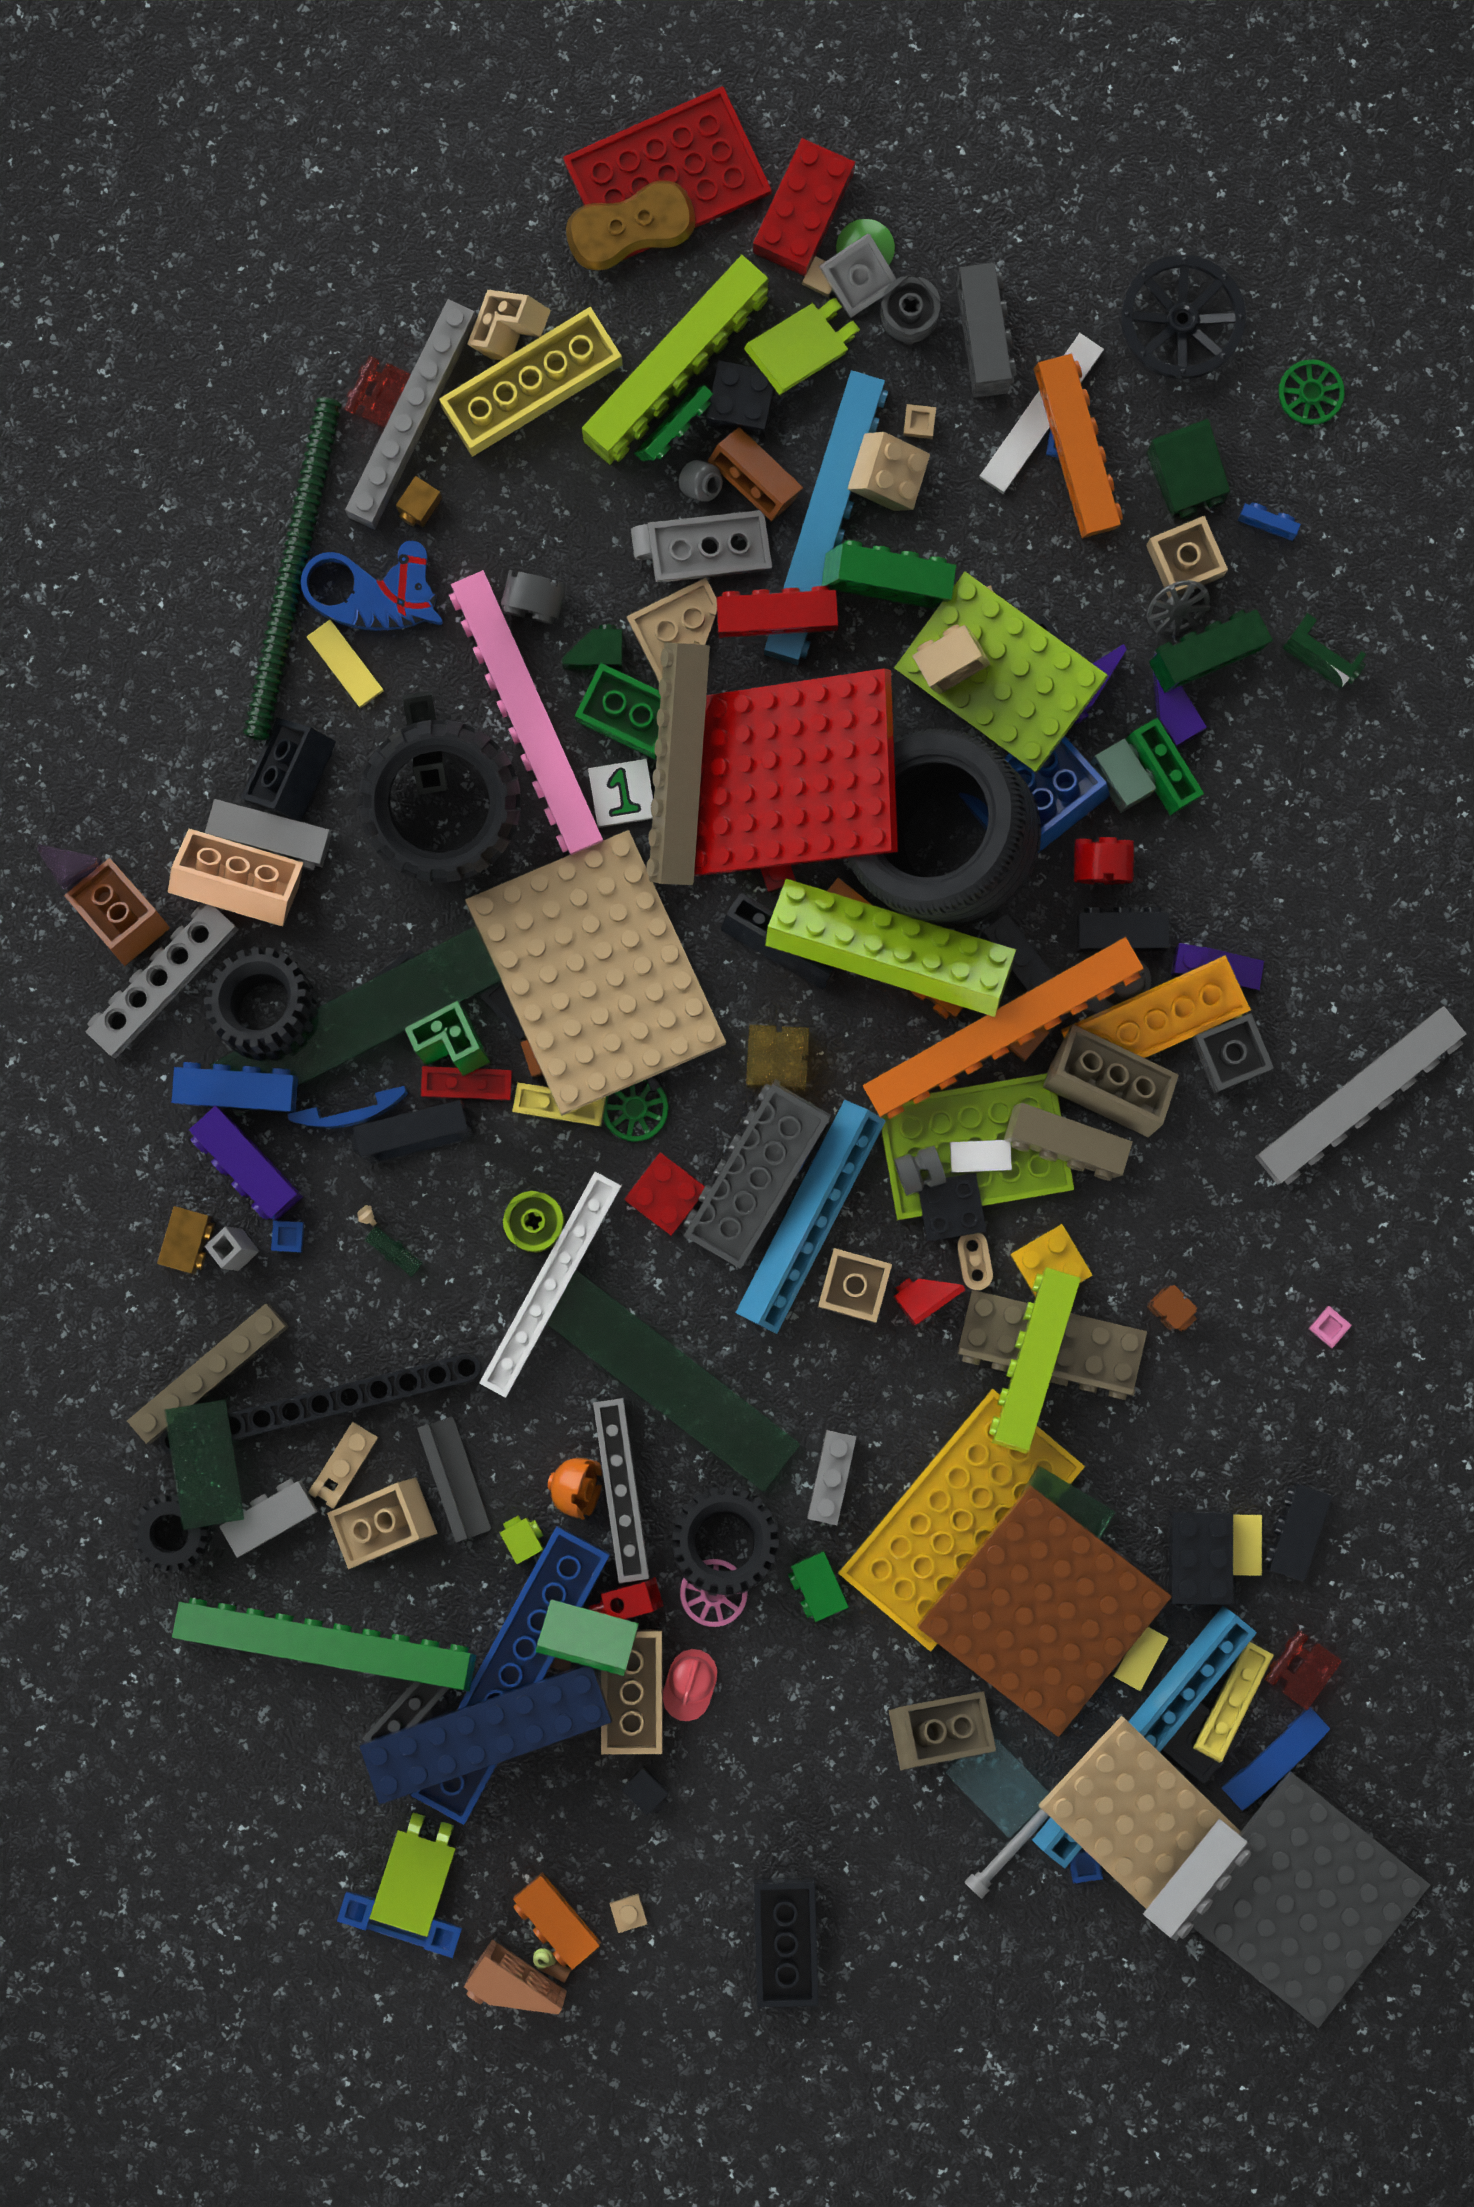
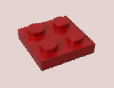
[624,1152,705,1236]

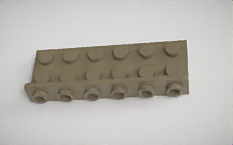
[957,1290,1147,1400]

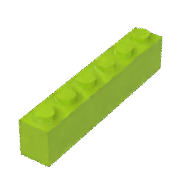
[989,1267,1081,1454]

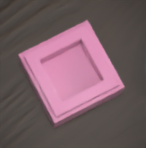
[1308,1306,1352,1348]

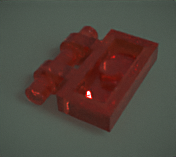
[344,356,411,428]
[1264,1630,1342,1710]

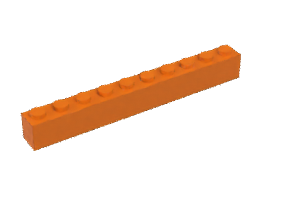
[862,937,1144,1119]

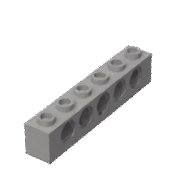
[85,904,239,1059]

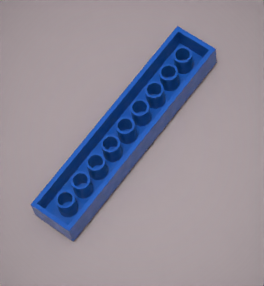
[411,1526,611,1825]

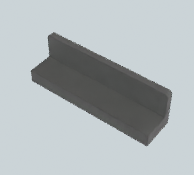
[417,1417,491,1542]

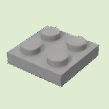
[819,234,896,317]

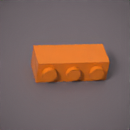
[513,1872,601,1970]

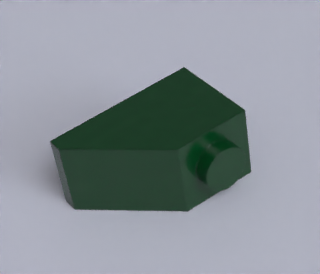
[562,624,623,670]

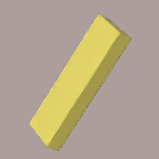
[307,620,384,708]
[512,1082,606,1127]

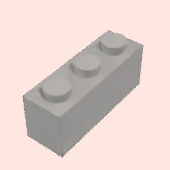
[807,1430,856,1525]
[219,1478,319,1558]

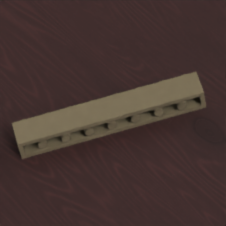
[646,642,710,885]

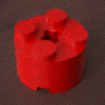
[1074,837,1134,885]

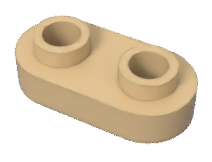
[957,1233,993,1290]

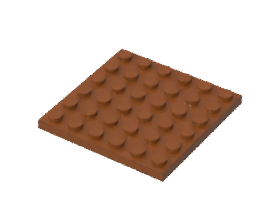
[917,1485,1172,1737]

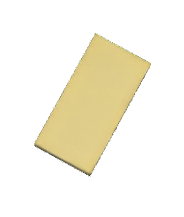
[1233,1515,1262,1576]
[1113,1627,1169,1691]

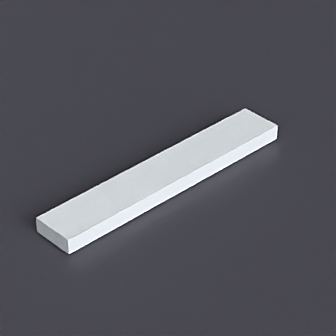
[979,333,1104,494]

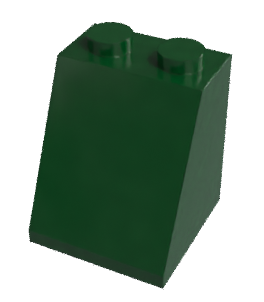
[1146,419,1230,519]

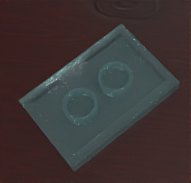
[945,1735,1049,1838]

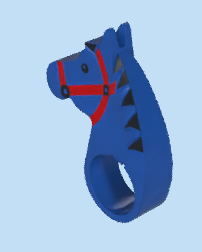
[301,541,443,630]

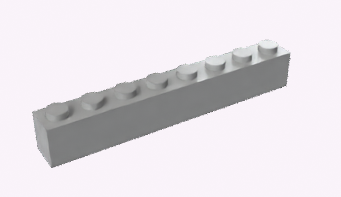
[345,299,476,530]
[1255,1006,1467,1185]

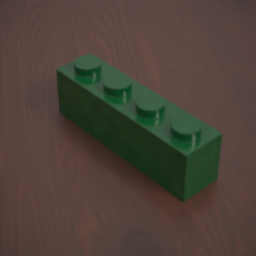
[1149,609,1273,693]

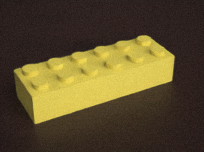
[439,307,622,457]

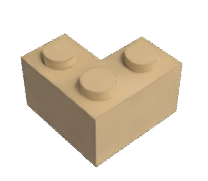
[467,290,551,360]

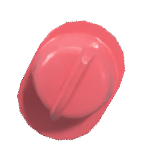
[663,1649,717,1721]

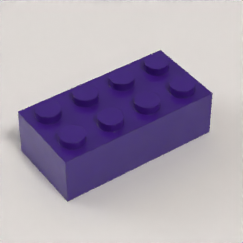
[189,1105,303,1221]

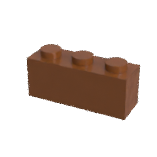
[708,427,803,521]

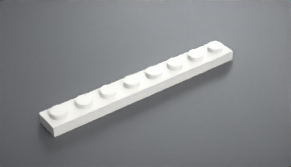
[479,1172,622,1398]

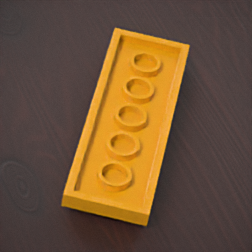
[1061,955,1251,1058]

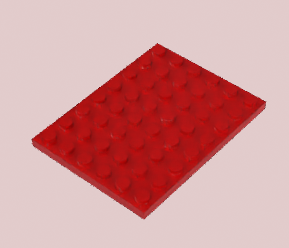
[694,668,898,876]

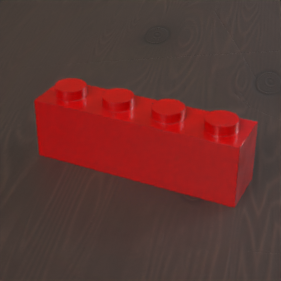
[717,586,838,638]

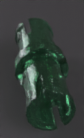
[364,1226,423,1277]

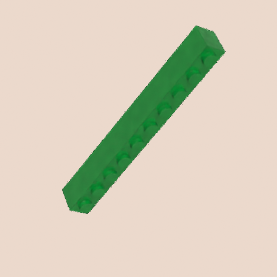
[172,1598,477,1692]

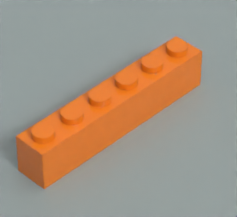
[1033,353,1123,538]

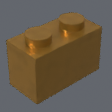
[157,1206,215,1274]

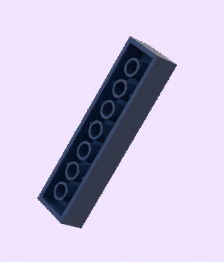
[359,1665,613,1805]

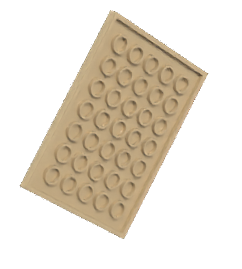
[465,830,726,1116]

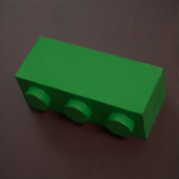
[1125,717,1204,816]

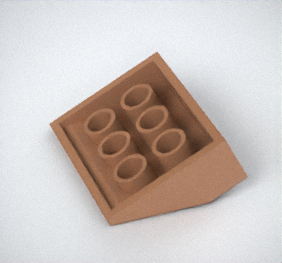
[464,1939,567,2014]

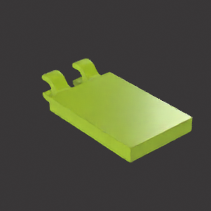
[744,298,860,395]
[369,1812,456,1937]

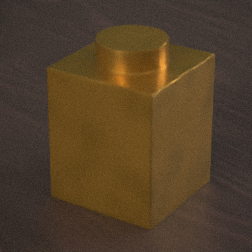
[396,476,442,527]

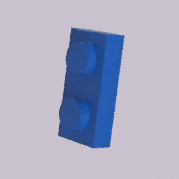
[1237,503,1301,541]

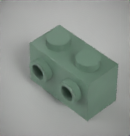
[1090,738,1156,813]

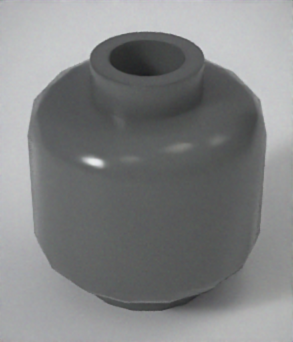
[679,460,723,502]

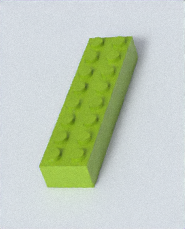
[582,255,769,465]
[765,879,1016,1017]

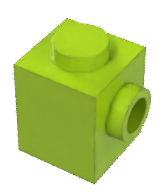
[500,1515,544,1564]

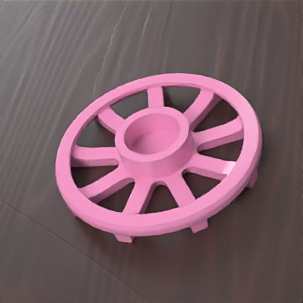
[680,1559,748,1627]

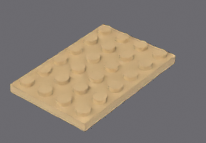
[1038,1716,1241,1909]

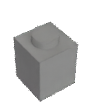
[205,1226,259,1271]

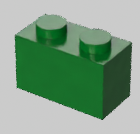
[788,1551,849,1622]

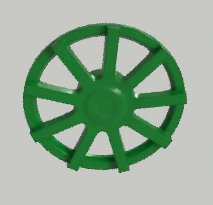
[1278,359,1345,425]
[603,1080,668,1142]

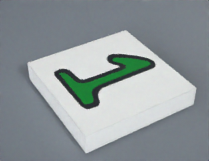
[588,759,653,828]

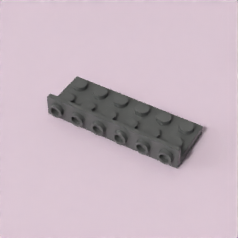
[683,1079,831,1269]

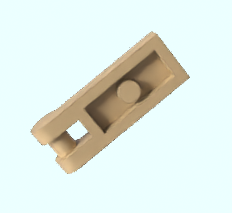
[308,1422,379,1509]

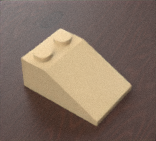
[327,1477,438,1569]

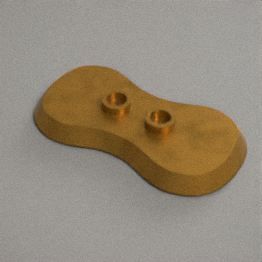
[566,180,695,270]

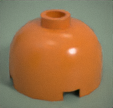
[548,1458,602,1520]

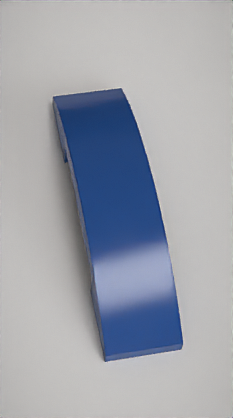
[287,1086,408,1128]
[1221,1706,1330,1811]
[337,1891,462,1958]

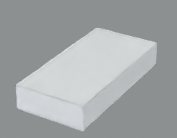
[950,1140,1012,1173]

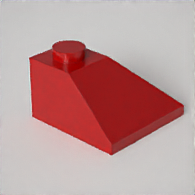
[893,1278,966,1326]

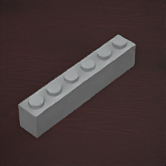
[593,1398,649,1583]

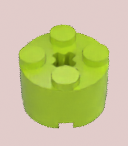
[503,1191,565,1252]

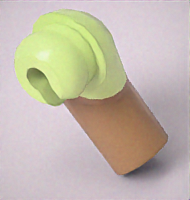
[533,1948,571,1983]

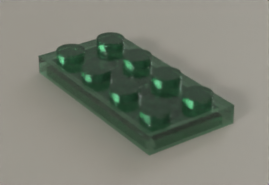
[164,1400,244,1530]

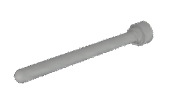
[964,1808,1050,1899]

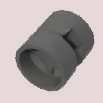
[894,1145,946,1196]

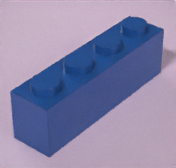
[171,1062,298,1113]

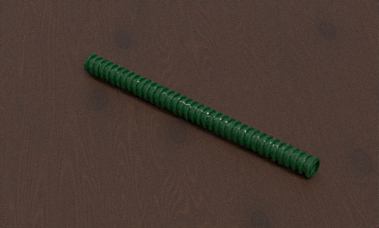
[243,397,342,741]

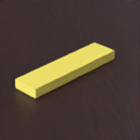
[1193,1642,1274,1763]

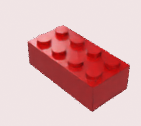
[753,138,855,276]

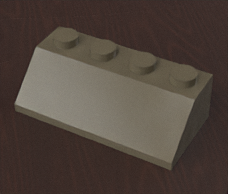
[1043,1024,1179,1138]

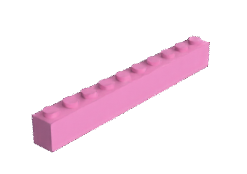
[449,570,603,855]

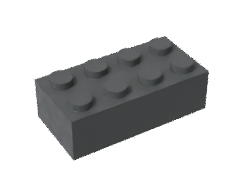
[956,262,1016,398]

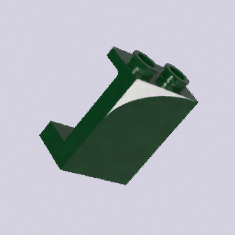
[1282,613,1366,688]

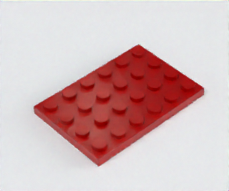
[563,86,772,261]

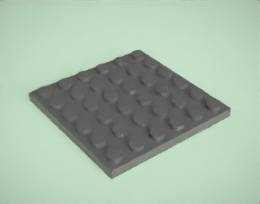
[1191,1771,1430,2028]

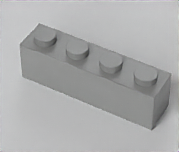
[205,799,332,870]
[1143,1819,1252,1941]

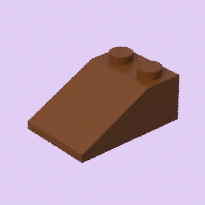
[64,858,170,966]

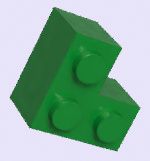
[405,1001,490,1076]

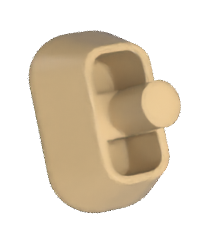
[357,1205,377,1226]

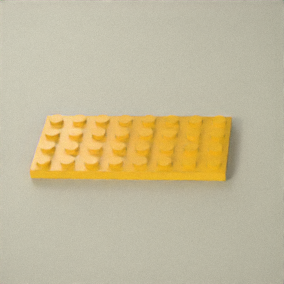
[838,1389,1085,1652]

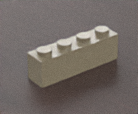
[1004,1103,1133,1181]

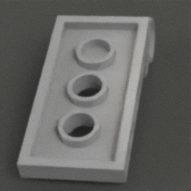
[630,510,772,582]

